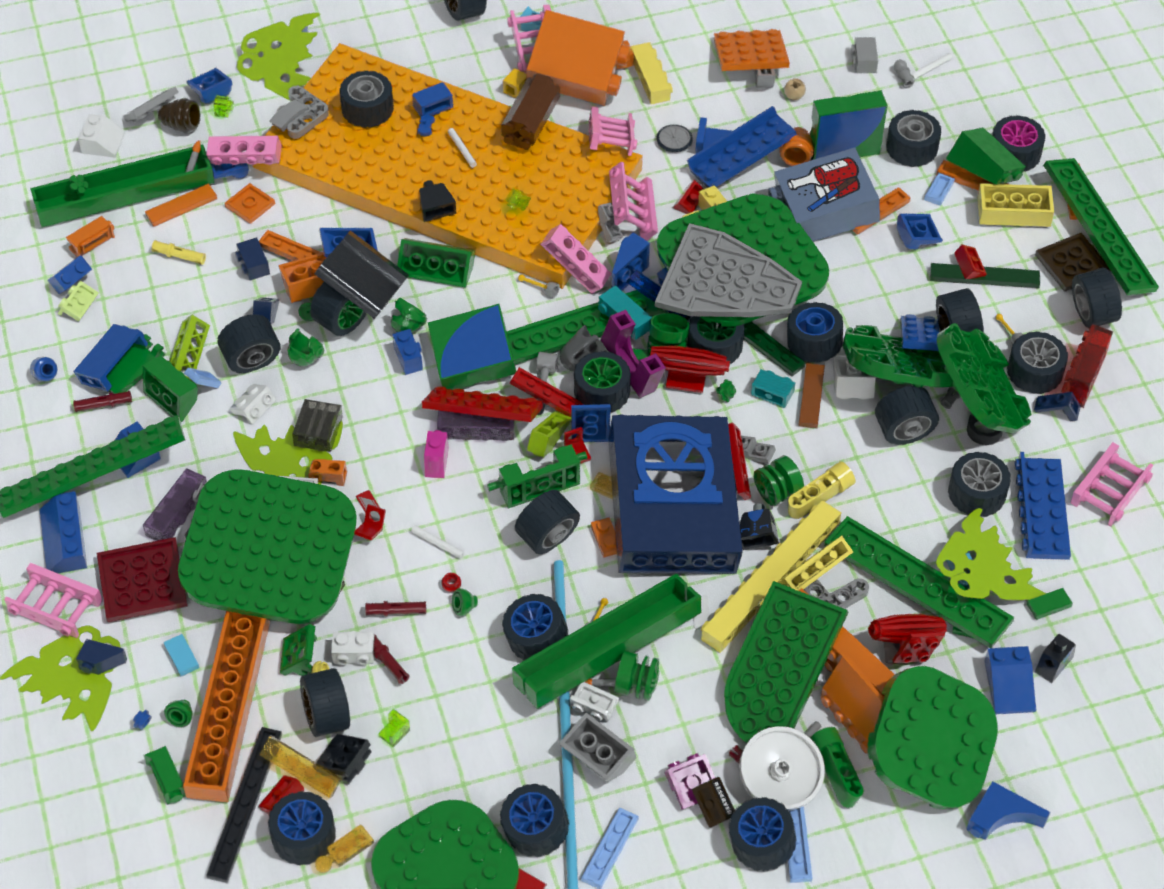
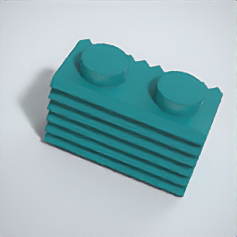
[751,369,796,408]

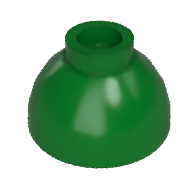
[452,588,478,616]
[164,699,193,727]

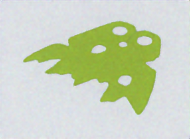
[237,12,320,101]
[233,420,343,484]
[936,508,1047,600]
[0,625,121,731]

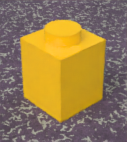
[503,68,527,98]

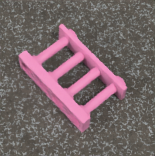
[507,4,551,74]
[588,106,637,156]
[609,162,658,241]
[1071,442,1153,526]
[4,563,103,638]

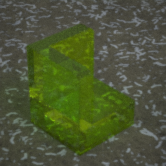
[379,709,410,748]

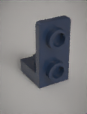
[1034,392,1081,421]

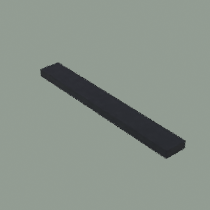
[206,727,282,883]

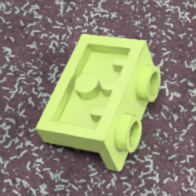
[58,281,99,322]

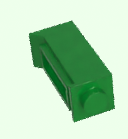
[144,746,186,805]

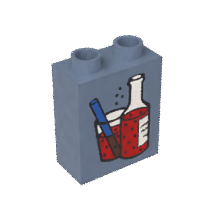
[768,147,880,241]

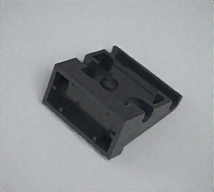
[314,231,409,319]

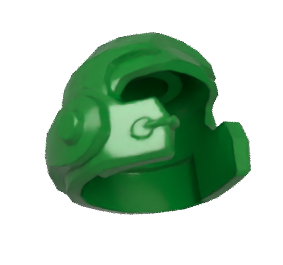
[391,298,427,333]
[287,328,325,367]

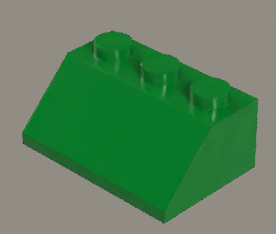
[143,355,198,422]

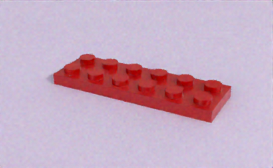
[422,386,543,422]

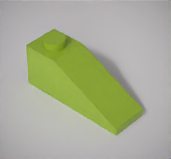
[527,411,571,457]

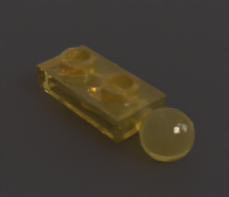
[315,824,374,873]

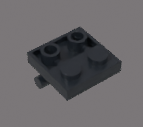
[314,734,372,785]

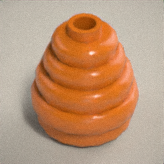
[779,127,814,166]

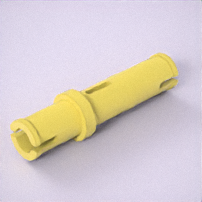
[151,240,206,265]

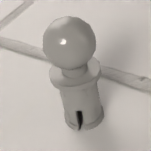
[894,59,914,88]

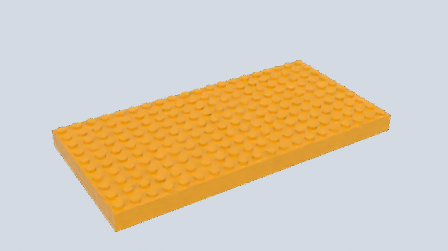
[252,43,643,289]

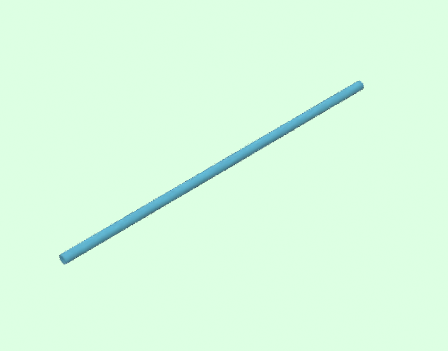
[554,560,578,889]

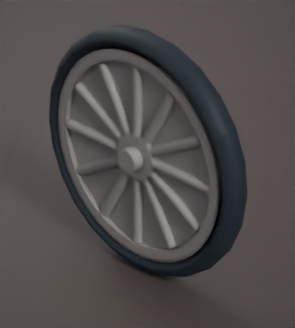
[656,124,693,152]

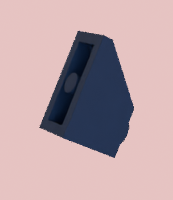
[253,297,279,324]
[76,639,127,675]

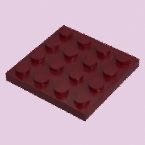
[97,537,188,623]

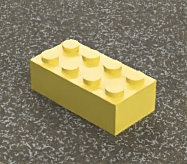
[977,184,1054,227]

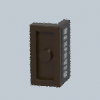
[692,777,735,828]

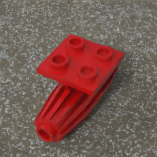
[650,346,730,393]
[868,614,947,663]

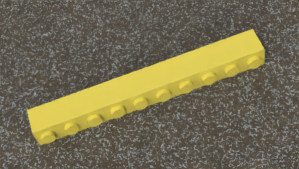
[701,500,841,653]

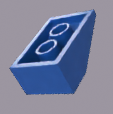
[319,228,378,257]
[612,232,650,291]
[571,404,611,442]
[984,646,1036,714]

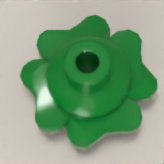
[716,379,736,402]

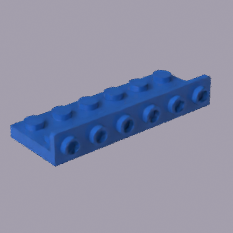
[687,106,797,188]
[1015,452,1071,560]

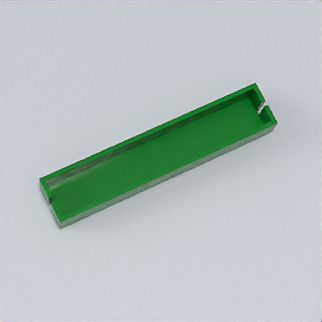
[30,144,215,228]
[512,573,701,709]

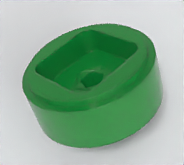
[298,302,313,322]

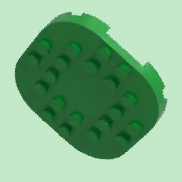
[937,323,1031,433]
[842,325,953,388]
[867,666,998,809]
[371,800,519,889]

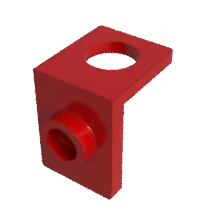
[564,427,591,463]
[354,504,386,541]

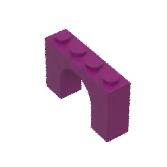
[601,310,666,398]

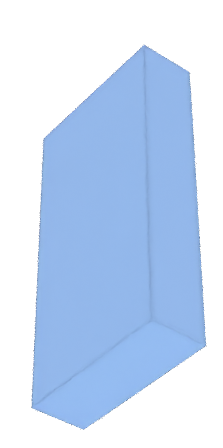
[924,173,955,206]
[184,368,221,388]

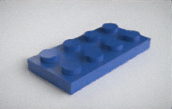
[900,314,940,351]

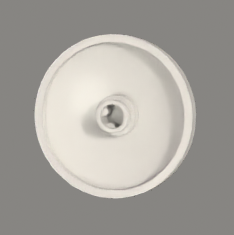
[739,726,825,811]

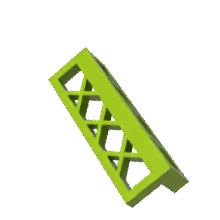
[169,314,210,381]

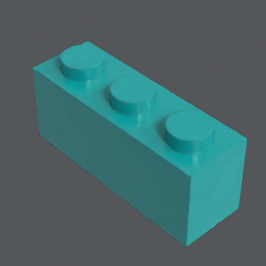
[598,285,652,341]

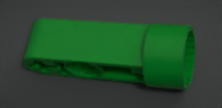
[810,727,864,808]

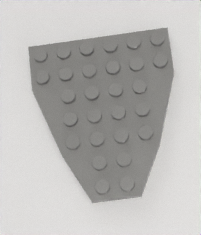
[655,223,802,317]

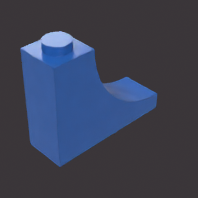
[967,781,1050,840]

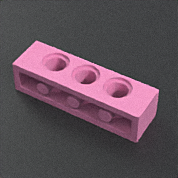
[206,136,282,165]
[541,224,611,294]

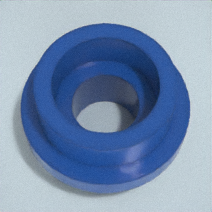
[133,710,152,730]

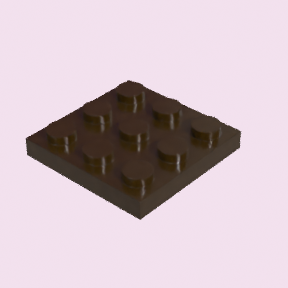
[1035,232,1111,292]

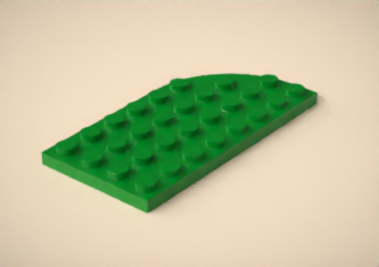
[724,581,849,744]

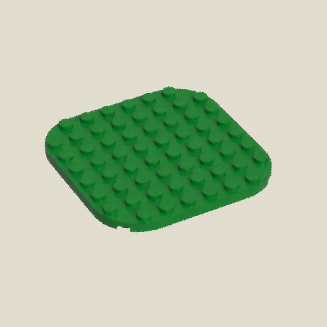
[657,193,829,327]
[178,469,357,624]

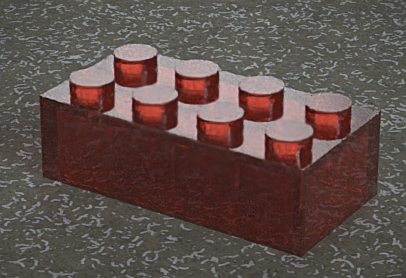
[1061,324,1113,408]

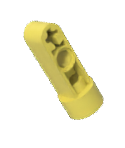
[788,461,856,519]

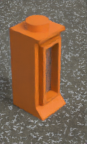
[66,216,115,257]

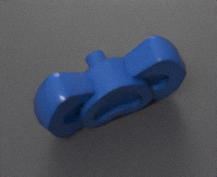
[417,115,435,137]

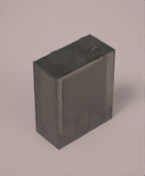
[292,399,343,452]

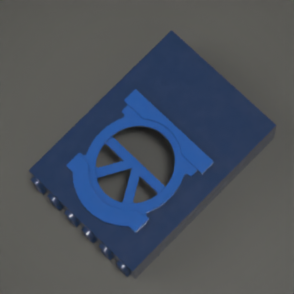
[608,414,743,574]

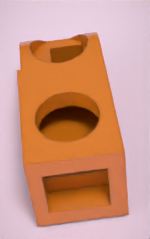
[308,459,347,486]

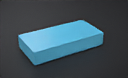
[164,634,199,676]

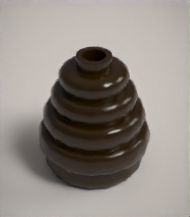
[158,98,201,133]

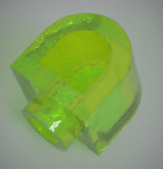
[213,95,234,118]
[505,187,531,210]

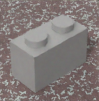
[851,37,878,73]

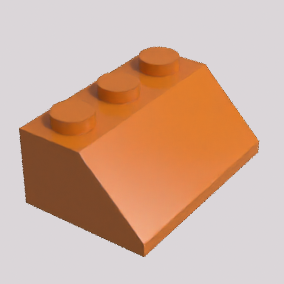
[278,252,327,303]

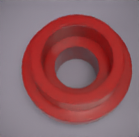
[441,572,461,592]

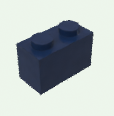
[235,237,270,281]

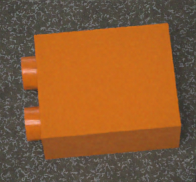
[526,10,631,106]

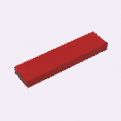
[509,367,584,417]
[728,422,751,500]

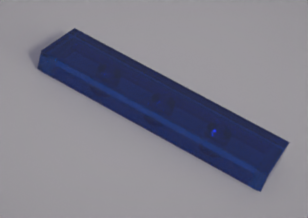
[626,270,693,321]

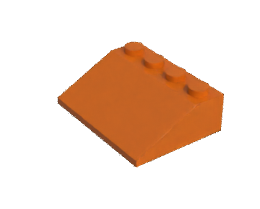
[821,655,884,754]

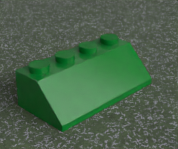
[397,238,476,287]

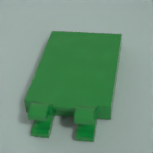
[106,334,165,394]

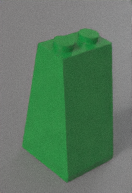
[946,127,1026,185]

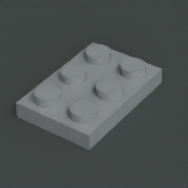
[123,87,179,122]

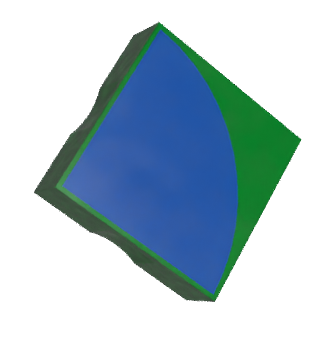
[809,90,888,160]
[428,304,516,390]

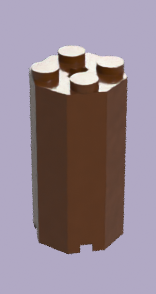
[501,74,560,150]

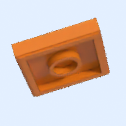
[225,183,275,224]

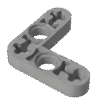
[287,86,329,139]
[803,578,869,609]

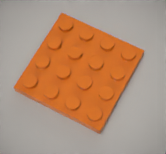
[714,29,789,71]

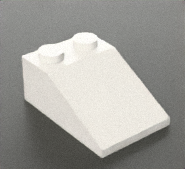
[833,354,876,400]

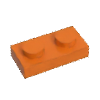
[591,517,617,558]

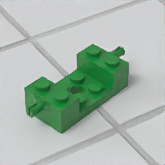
[487,445,587,509]

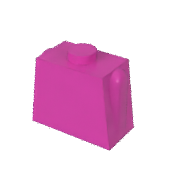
[424,430,449,478]

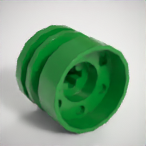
[647,313,689,353]
[753,455,804,506]
[615,651,660,701]

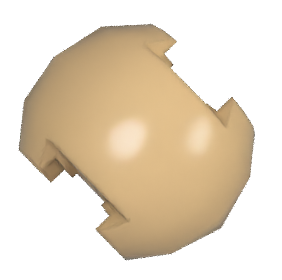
[784,78,806,100]

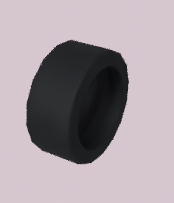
[966,414,1003,445]

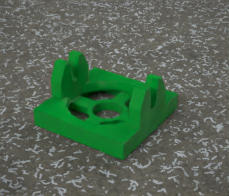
[280,624,317,676]

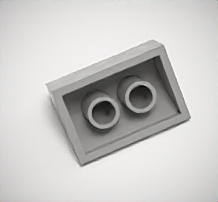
[559,713,636,782]

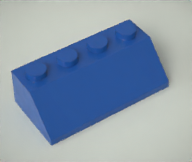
[40,491,87,573]

